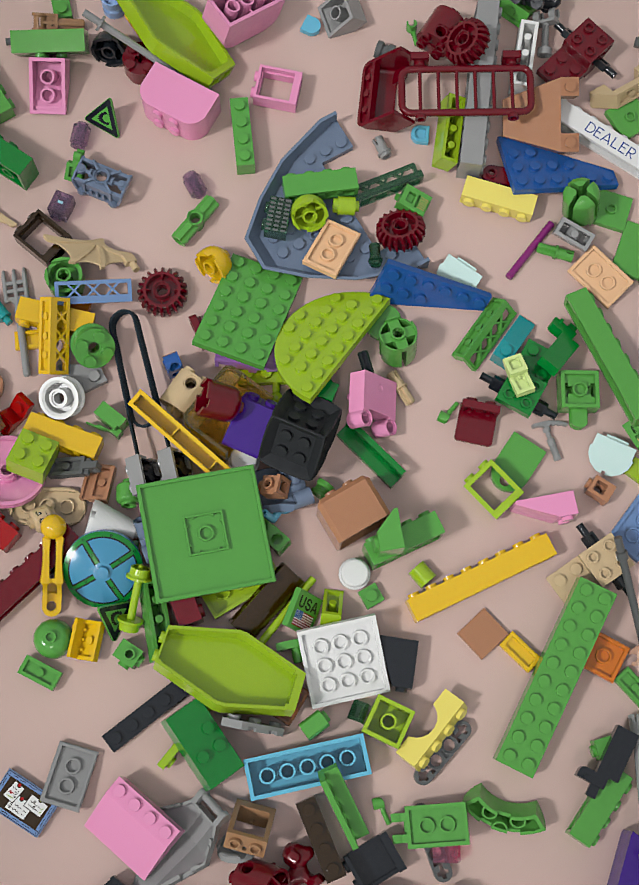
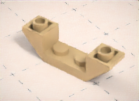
[589,65,639,109]

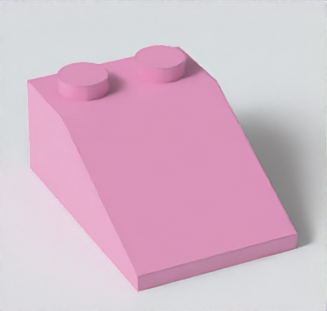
[29,57,70,115]
[510,490,579,525]

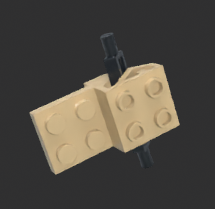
[546,523,635,604]

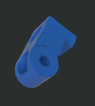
[162,351,184,379]

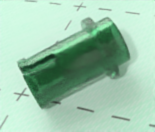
[368,242,383,268]

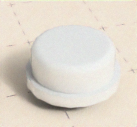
[228,449,260,471]
[338,558,371,590]

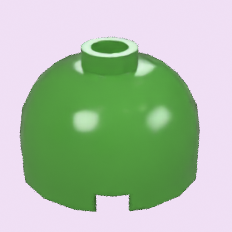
[33,619,72,659]

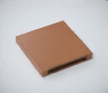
[457,608,508,660]

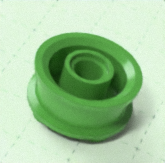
[70,323,115,368]

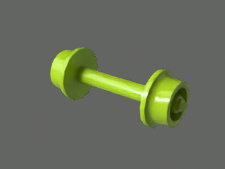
[117,564,152,633]

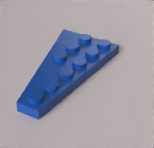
[369,258,492,311]

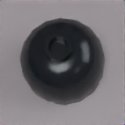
[91,30,127,67]

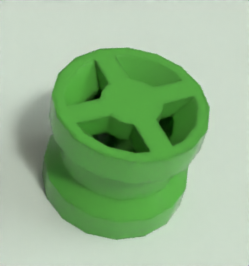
[311,478,335,499]

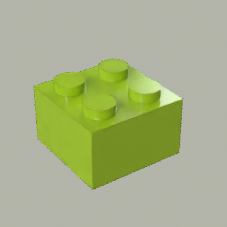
[6,428,59,485]
[360,694,415,749]

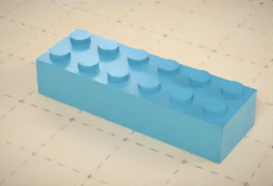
[243,733,372,801]

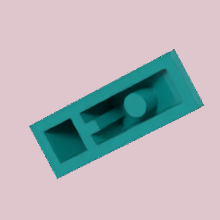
[489,315,535,370]

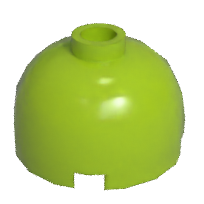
[291,194,329,232]

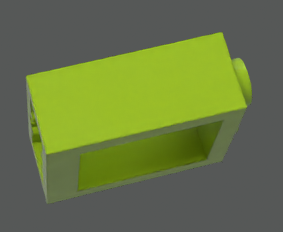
[464,459,524,520]

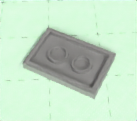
[39,741,99,813]

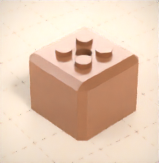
[316,476,390,551]

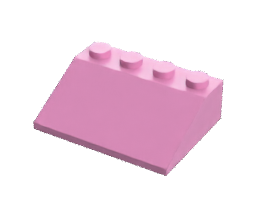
[84,776,185,881]

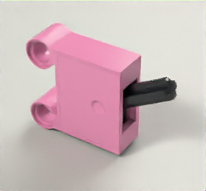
[346,350,397,438]

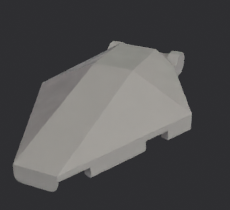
[133,788,231,885]

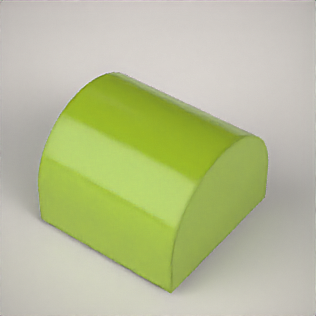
[409,561,436,588]

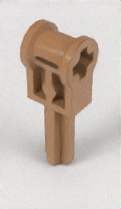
[32,12,85,30]

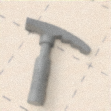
[531,420,568,462]

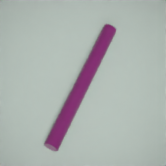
[505,221,554,280]

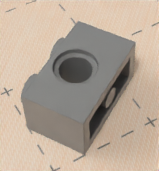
[552,216,596,252]

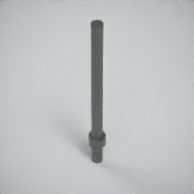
[614,535,639,642]

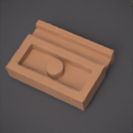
[79,464,117,504]

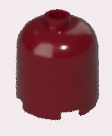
[194,377,244,422]

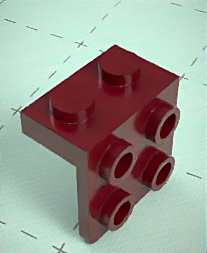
[454,397,501,447]

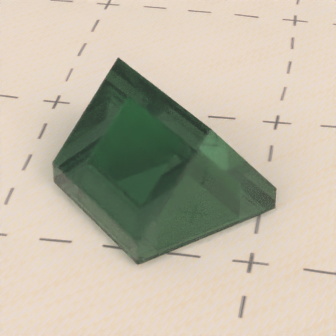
[347,700,371,725]

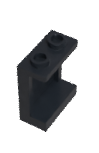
[341,830,407,885]

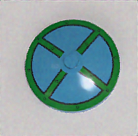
[63,529,143,608]

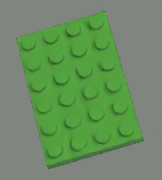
[192,253,303,371]

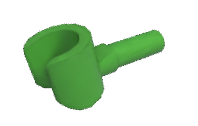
[406,19,417,46]
[437,402,459,424]
[372,797,391,825]

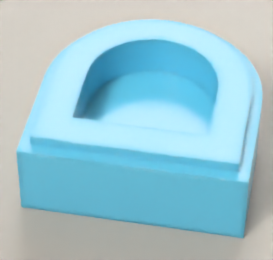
[300,15,321,36]
[411,125,430,145]

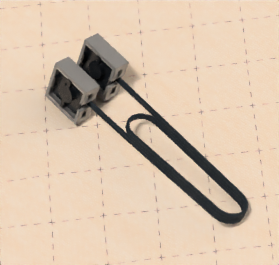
[109,309,194,497]

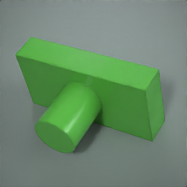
[275,638,303,664]

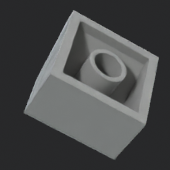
[318,0,367,39]

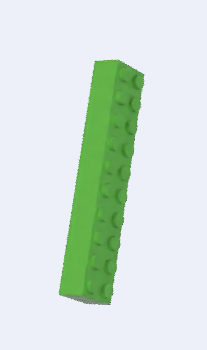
[493,577,617,779]

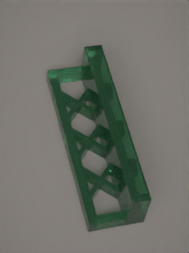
[350,162,424,208]

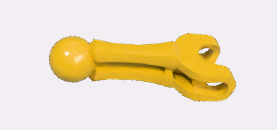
[40,514,66,617]

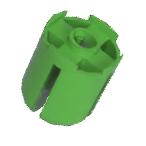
[562,177,600,226]
[379,316,418,367]

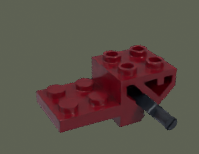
[536,17,617,83]

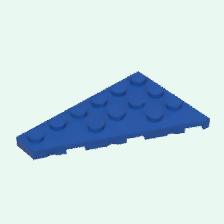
[496,136,619,195]

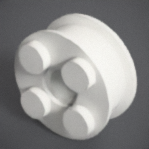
[39,376,85,420]

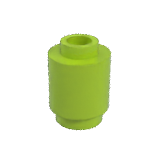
[332,196,359,216]

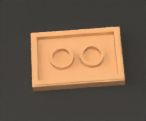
[302,219,361,280]
[567,244,634,309]

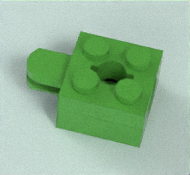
[556,370,600,430]

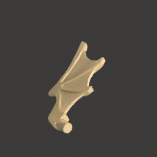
[43,234,140,273]

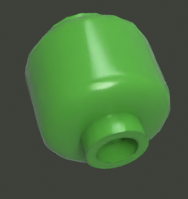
[116,478,139,509]

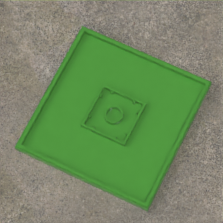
[136,464,276,604]

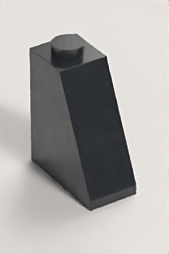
[380,635,419,693]

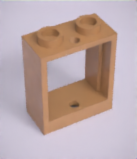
[223,798,276,858]

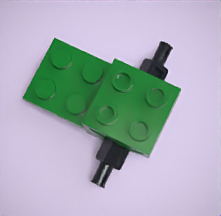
[479,339,558,420]

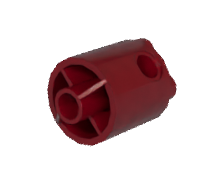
[416,5,464,60]
[228,857,290,885]

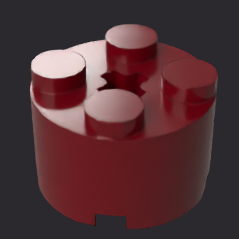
[122,42,154,85]

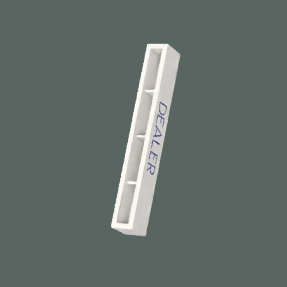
[561,99,639,180]

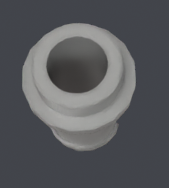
[372,135,392,160]

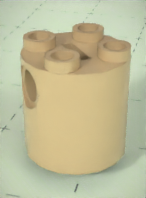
[159,365,206,422]

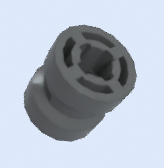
[373,40,396,58]

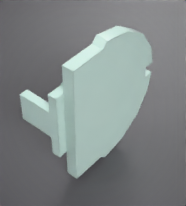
[437,254,483,288]
[588,433,637,476]

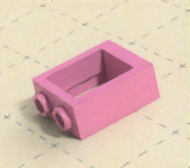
[250,64,303,113]

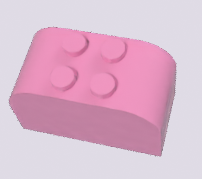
[202,0,285,48]
[140,61,221,140]

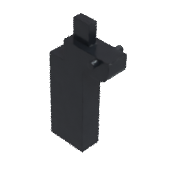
[574,725,639,799]

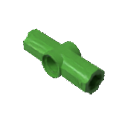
[172,195,219,247]

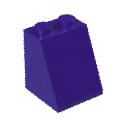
[221,392,277,459]

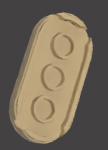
[8,487,87,527]

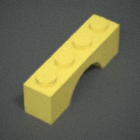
[396,689,468,772]

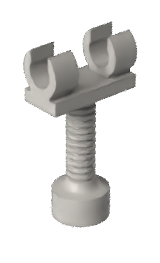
[532,7,560,58]

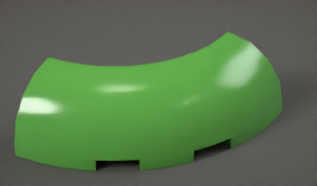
[462,783,546,835]

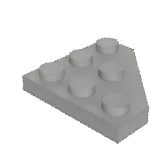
[221,713,284,737]

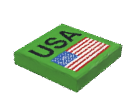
[282,587,323,631]

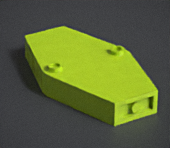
[116,0,236,89]
[151,625,306,717]

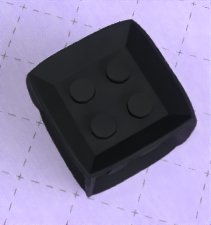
[259,388,342,481]

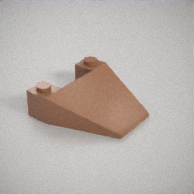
[502,77,579,154]

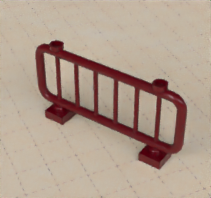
[398,50,535,122]

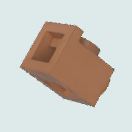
[258,474,291,499]
[584,474,617,506]

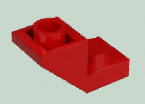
[0,392,35,436]

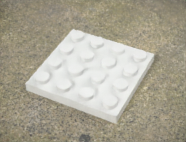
[296,613,391,709]

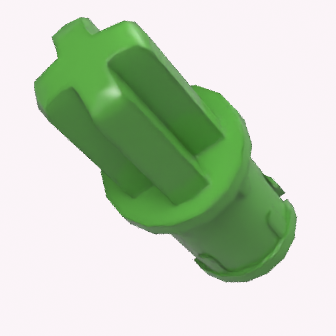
[536,243,574,263]

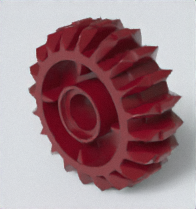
[443,17,491,65]
[376,209,426,253]
[137,267,188,318]

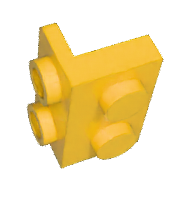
[67,617,105,662]

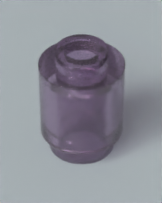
[70,121,91,150]
[183,170,207,199]

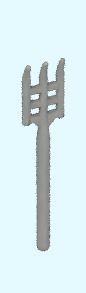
[1,267,31,377]

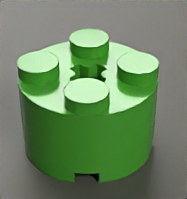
[44,257,86,296]

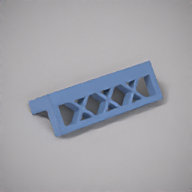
[54,278,132,305]

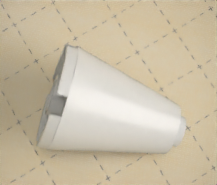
[84,499,138,540]

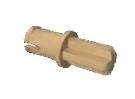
[386,370,415,406]

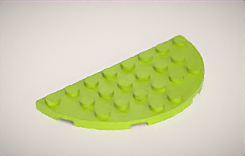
[274,292,390,404]

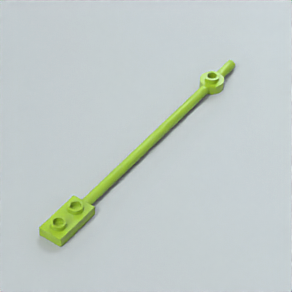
[157,576,317,769]

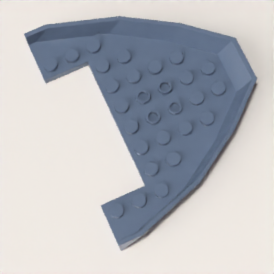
[244,111,430,280]

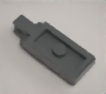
[48,456,102,479]

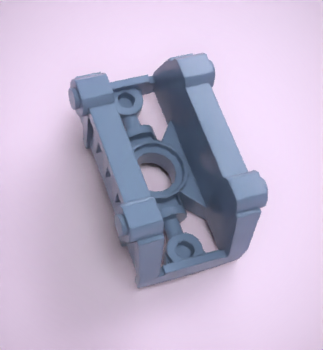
[71,156,133,208]

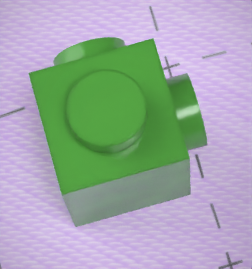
[112,638,145,670]

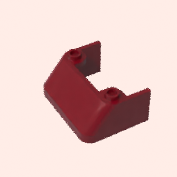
[357,46,415,132]

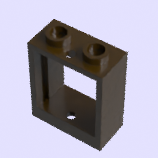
[13,209,73,268]

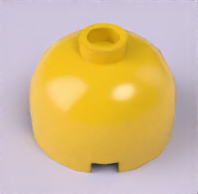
[195,245,232,284]

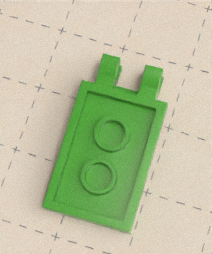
[390,801,471,849]

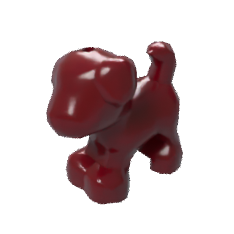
[271,842,326,885]

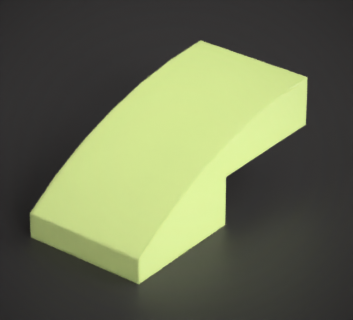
[502,353,535,398]

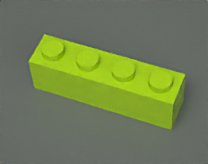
[432,93,466,172]

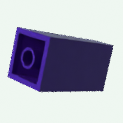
[607,829,639,885]

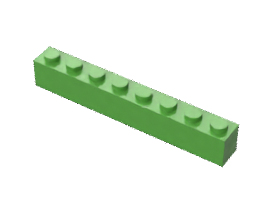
[564,287,639,428]

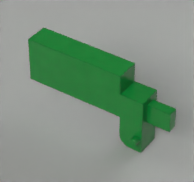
[537,317,580,377]

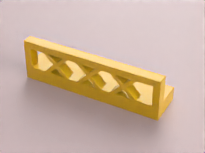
[38,297,70,375]

